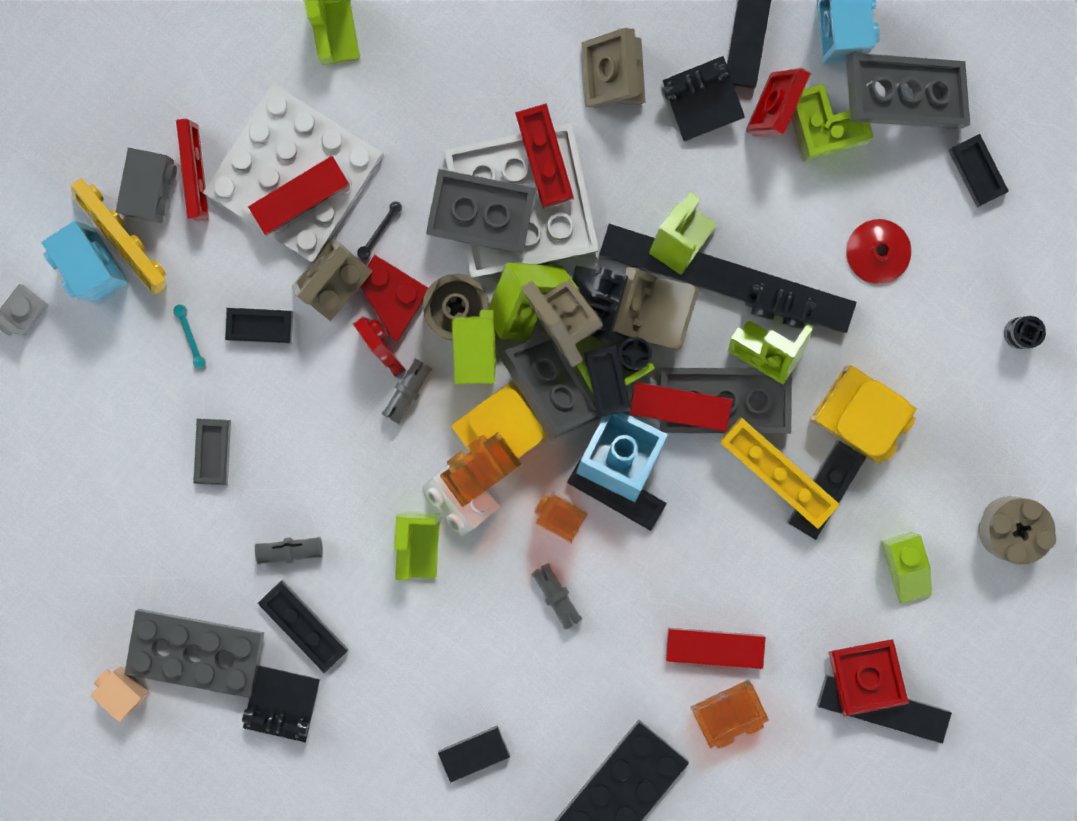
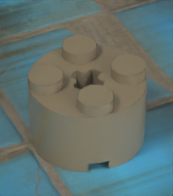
[423,274,490,341]
[978,496,1056,564]

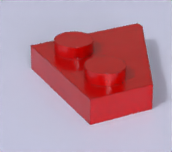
[360,254,428,342]
[353,316,406,377]

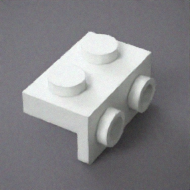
[422,457,500,537]

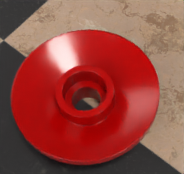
[846,219,911,284]

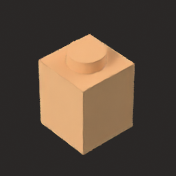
[90,666,149,722]

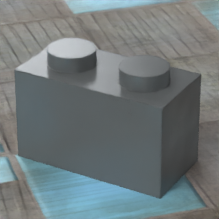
[115,147,177,223]

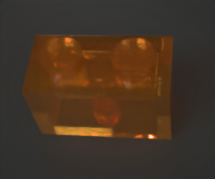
[439,432,522,507]
[534,490,588,543]
[690,679,770,749]

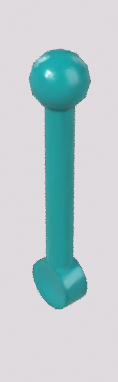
[173,304,206,369]

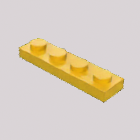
[71,178,166,296]
[719,417,840,529]

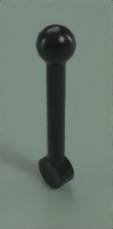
[357,201,402,259]

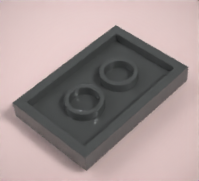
[426,169,536,254]
[500,334,599,440]

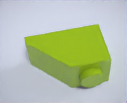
[881,532,932,603]

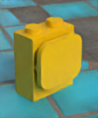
[810,365,917,463]
[451,380,548,479]

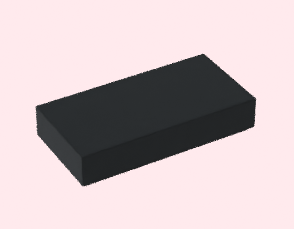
[948,134,1009,207]
[225,308,293,344]
[584,345,632,418]
[438,725,510,783]

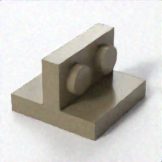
[581,28,646,108]
[292,237,373,321]
[521,279,603,367]

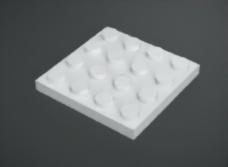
[203,83,384,263]
[444,123,599,279]

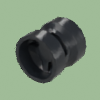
[1004,315,1046,349]
[618,337,652,371]

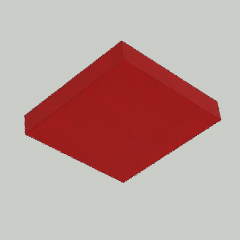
[746,68,811,136]
[829,639,909,717]

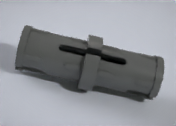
[381,358,433,424]
[255,537,323,564]
[531,563,582,629]

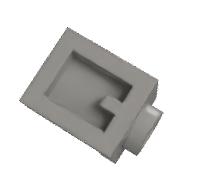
[0,284,48,336]

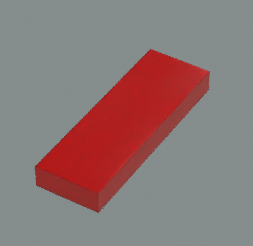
[515,103,574,209]
[176,118,209,222]
[248,156,350,236]
[629,382,733,432]
[665,628,766,669]

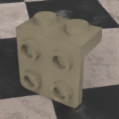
[613,267,699,350]

